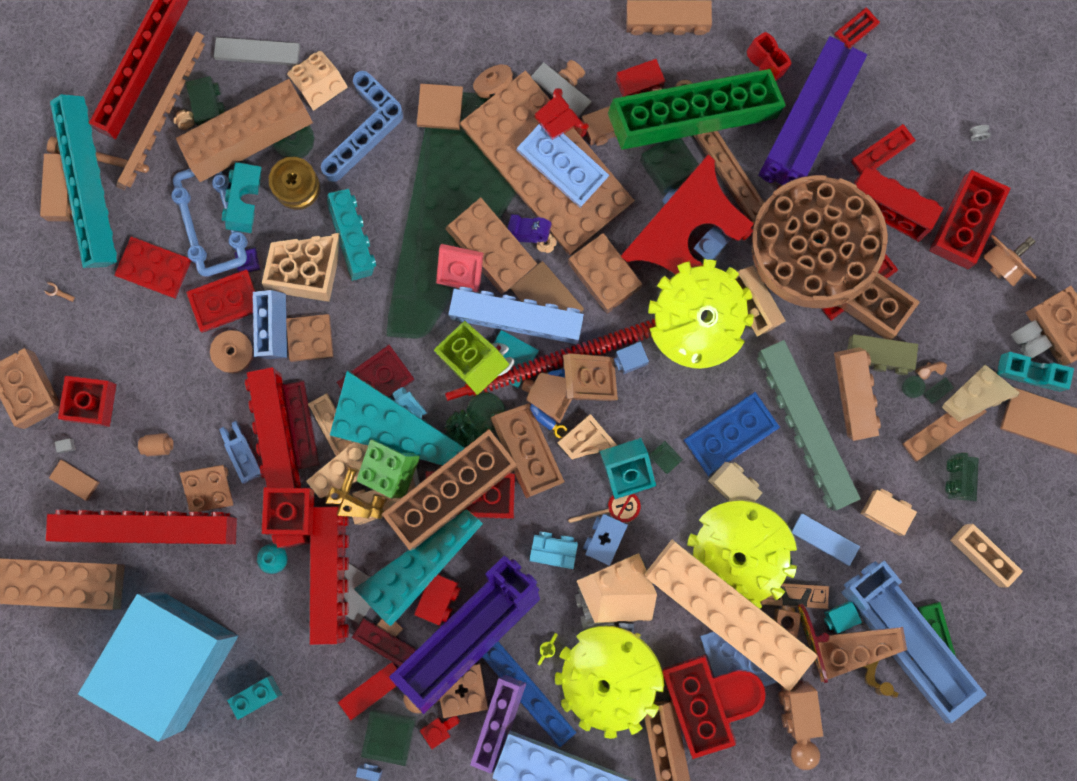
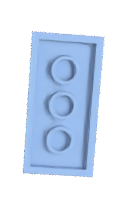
[516,124,609,208]

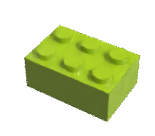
[434,321,510,395]

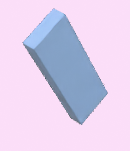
[791,514,860,566]

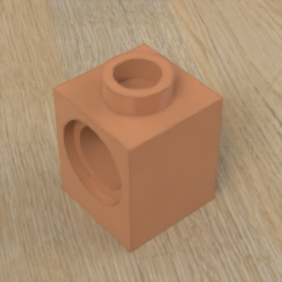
[774,606,801,638]

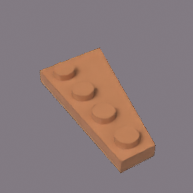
[816,627,907,682]

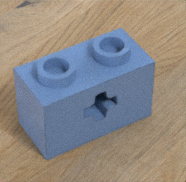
[583,514,628,566]

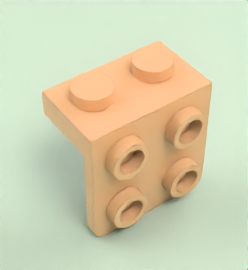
[287,51,348,111]

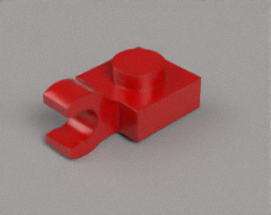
[420,716,460,749]

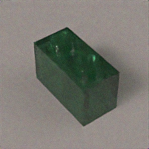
[186,76,226,126]

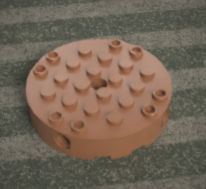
[752,175,888,308]

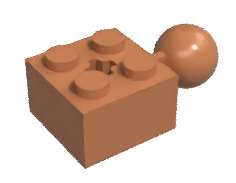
[404,663,489,718]
[779,681,823,770]

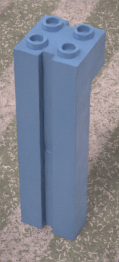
[841,560,986,723]

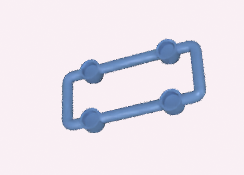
[171,169,248,277]

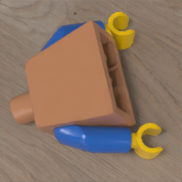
[522,369,572,438]

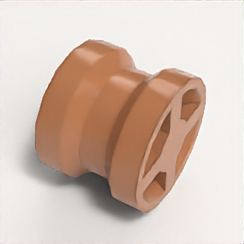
[559,60,585,87]

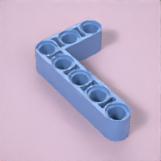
[321,71,403,182]

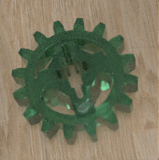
[444,409,491,448]

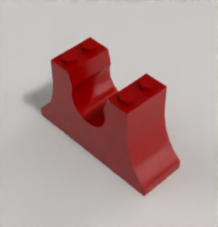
[621,154,754,275]

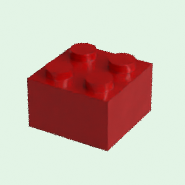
[58,376,117,427]
[262,488,314,535]
[414,574,461,625]

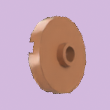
[473,64,514,98]
[210,330,254,374]

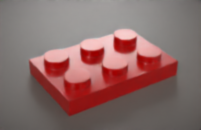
[114,237,191,299]
[186,269,256,333]

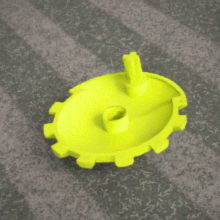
[648,259,754,368]
[687,500,797,609]
[555,626,664,739]

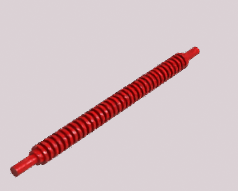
[445,319,656,401]

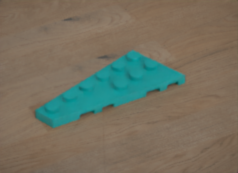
[330,370,465,465]
[354,509,483,626]

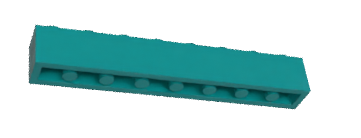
[50,94,117,268]

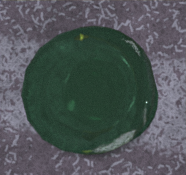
[466,392,506,431]

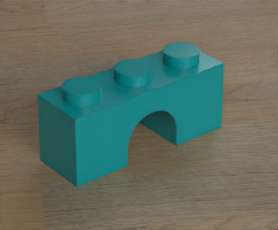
[222,162,261,233]
[997,352,1074,392]

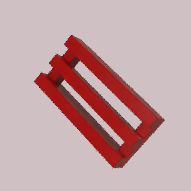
[834,7,880,49]

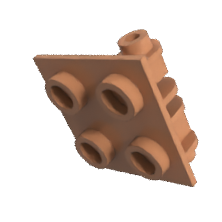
[180,465,233,512]

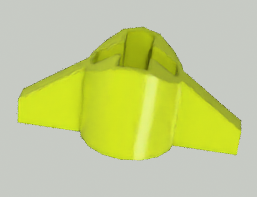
[537,633,558,666]

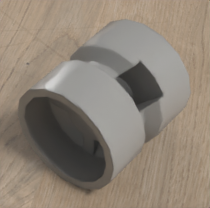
[1010,320,1052,358]

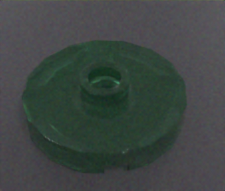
[273,125,315,158]

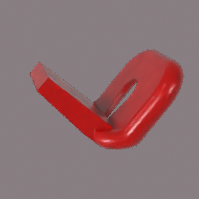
[534,88,589,140]

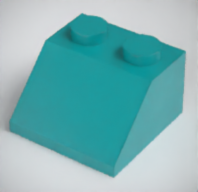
[600,438,656,499]

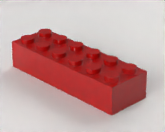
[310,507,349,645]

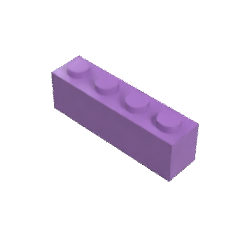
[470,675,526,773]

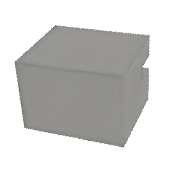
[55,438,76,453]

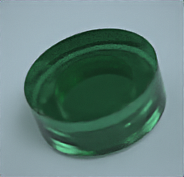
[902,376,926,398]

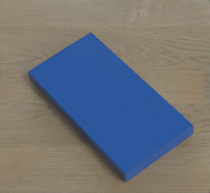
[684,392,780,476]

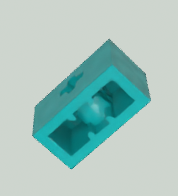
[227,675,282,720]

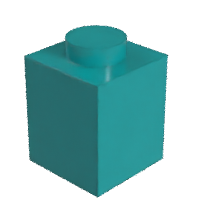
[824,601,862,633]

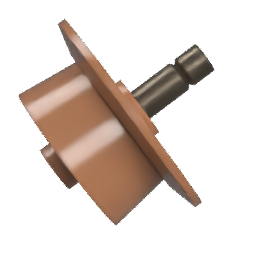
[982,235,1037,287]

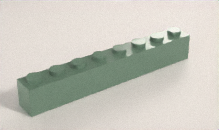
[757,340,861,511]

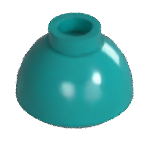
[257,543,288,574]

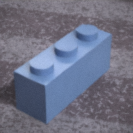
[253,290,287,359]

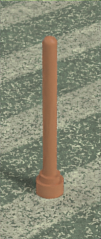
[47,136,149,173]

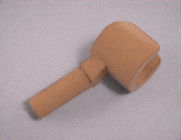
[44,282,75,302]

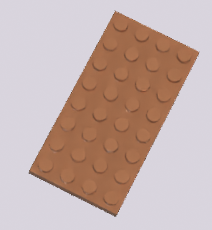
[460,70,634,255]

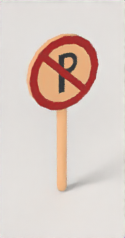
[568,494,641,523]

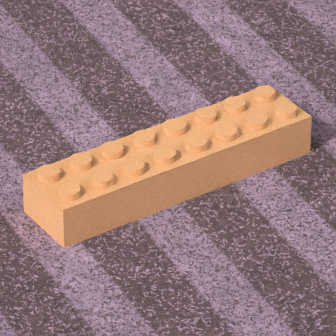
[644,539,818,691]

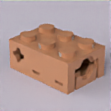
[568,233,642,314]
[1025,286,1077,366]
[0,348,60,429]

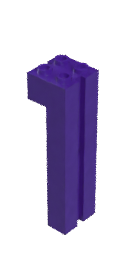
[758,36,868,186]
[389,555,540,714]

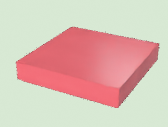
[436,244,484,292]

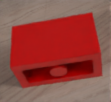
[616,59,665,97]

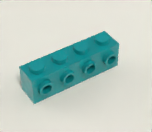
[327,189,376,281]

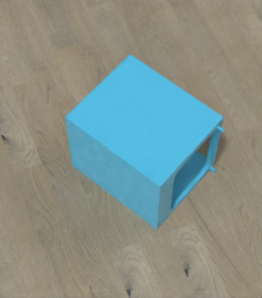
[78,592,238,742]

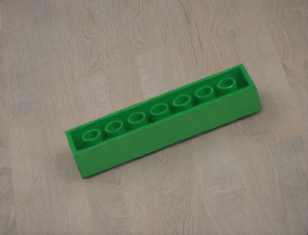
[608,69,786,150]

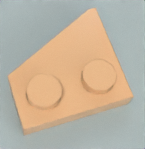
[557,414,617,459]

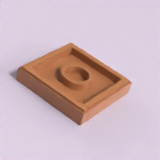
[417,84,463,130]

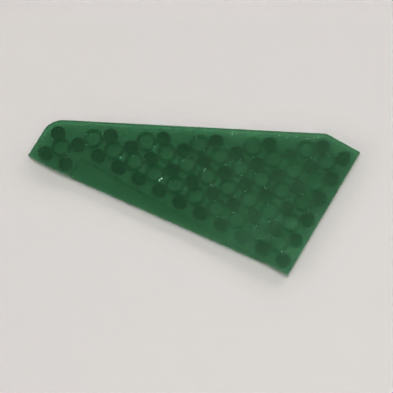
[386,92,551,339]

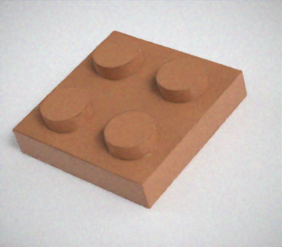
[286,314,334,362]

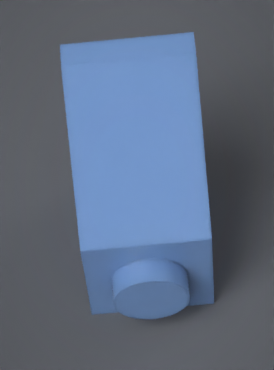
[691,226,732,264]

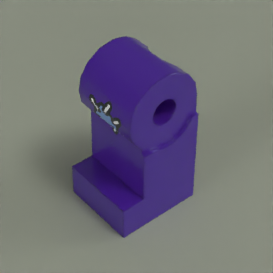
[508,214,552,243]

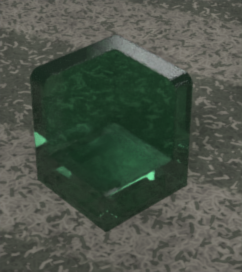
[649,441,683,474]

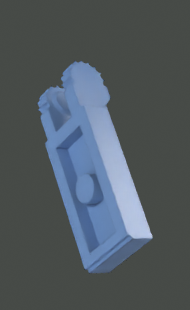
[219,421,261,484]

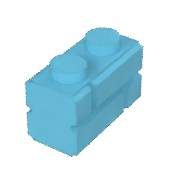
[530,531,578,569]

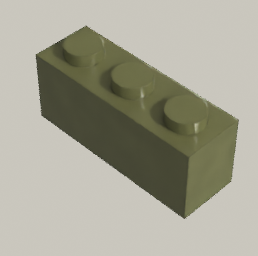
[847,334,918,375]

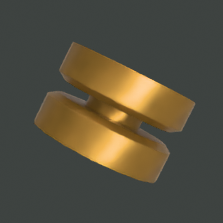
[269,157,320,210]

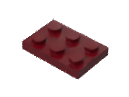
[336,344,415,398]

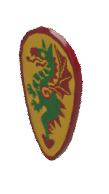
[798,603,829,683]

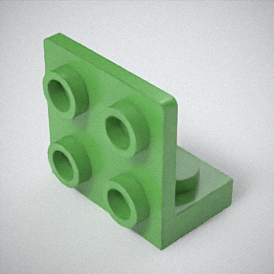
[357,440,420,498]

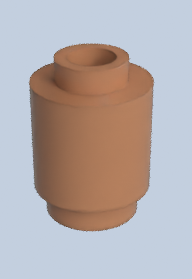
[138,433,173,457]

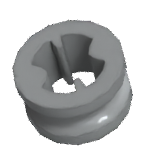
[970,125,991,141]

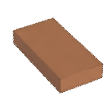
[49,460,100,501]

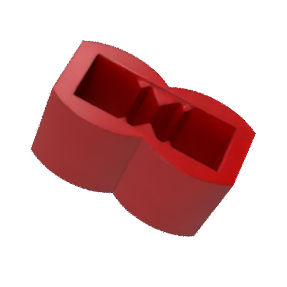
[746,32,791,81]

